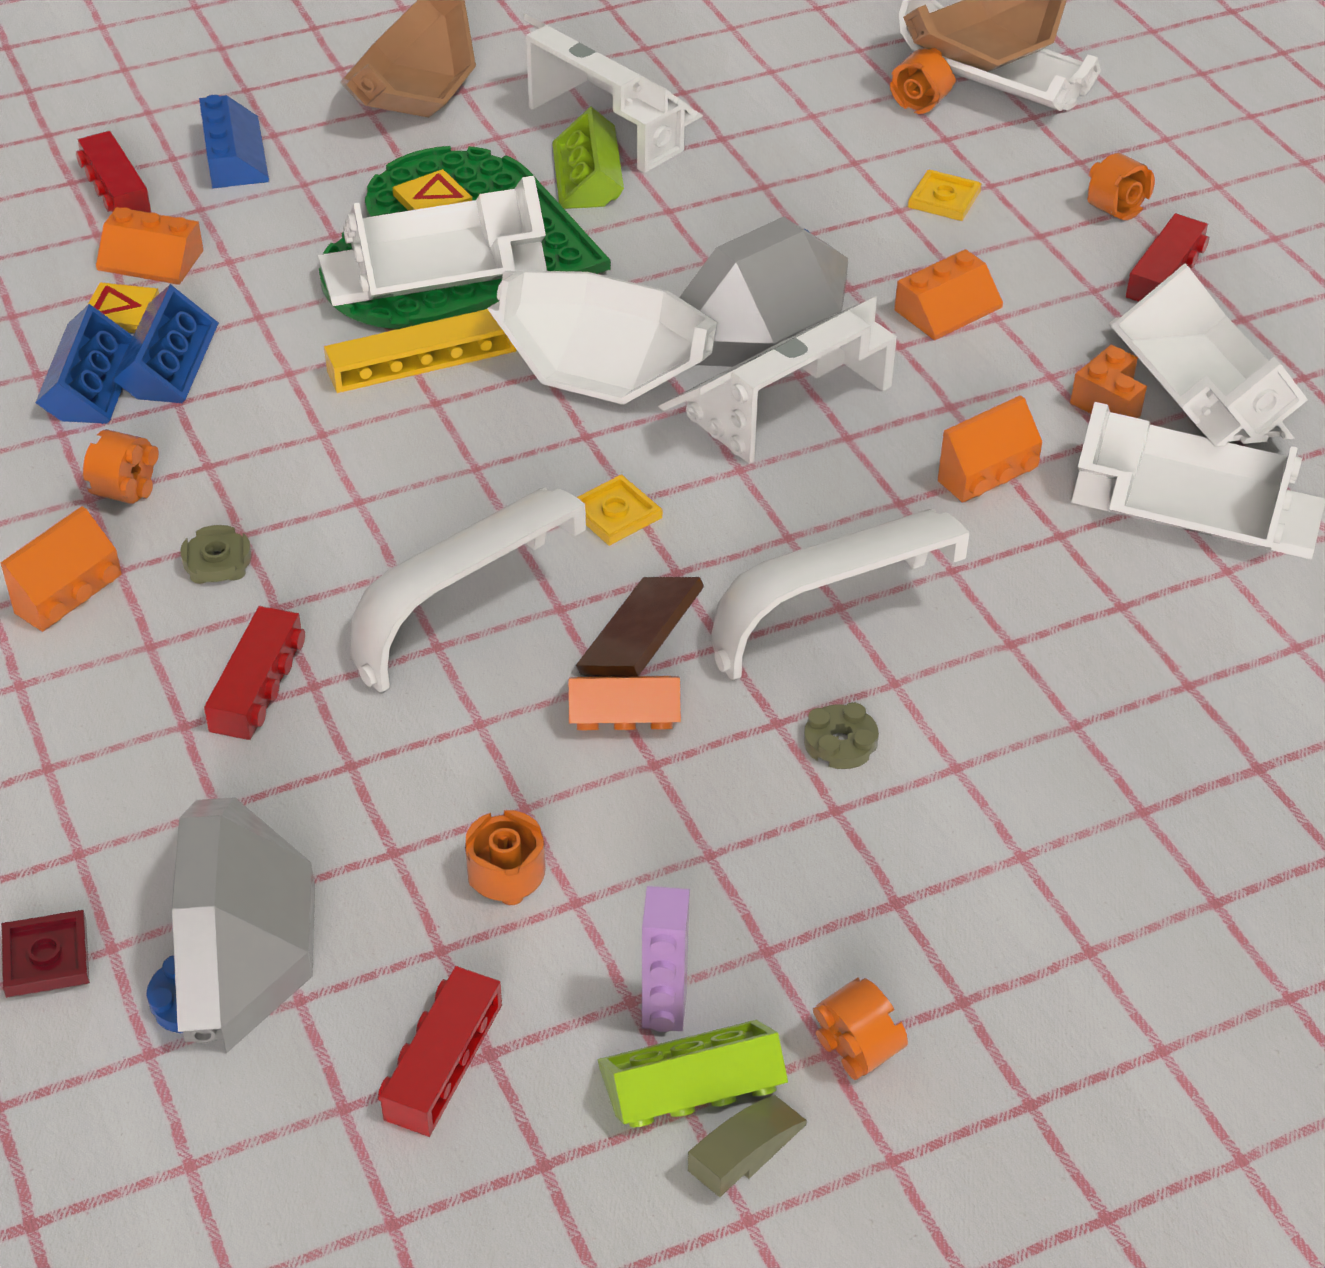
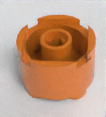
[890,48,956,114]
[1087,153,1155,220]
[83,429,159,503]
[465,810,546,905]
[813,977,908,1080]

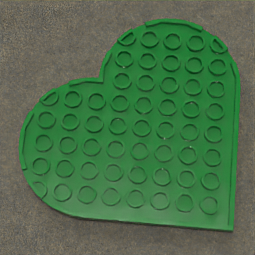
[319,146,611,329]

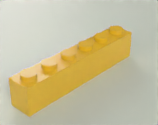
[324,309,517,393]

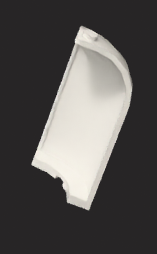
[899,0,1101,111]
[350,487,586,693]
[711,509,970,680]

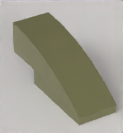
[688,1095,807,1197]

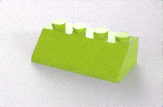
[552,106,624,209]
[597,1019,788,1128]

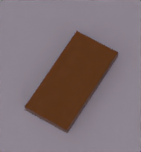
[576,577,704,677]

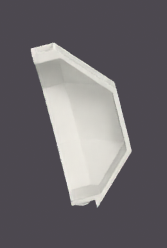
[487,271,717,405]

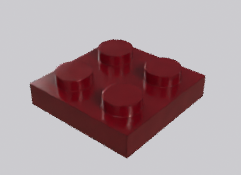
[1,910,90,998]

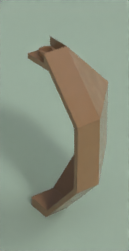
[340,0,476,118]
[903,0,1067,72]

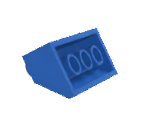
[199,95,269,189]
[113,284,219,403]
[35,304,133,424]

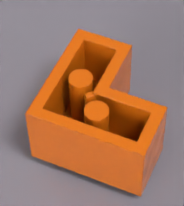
[1070,344,1147,418]

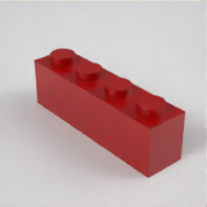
[76,131,151,213]
[1125,213,1209,302]
[204,606,305,740]
[378,966,502,1137]

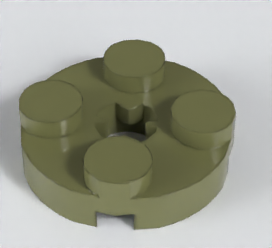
[180,525,252,584]
[804,702,879,769]

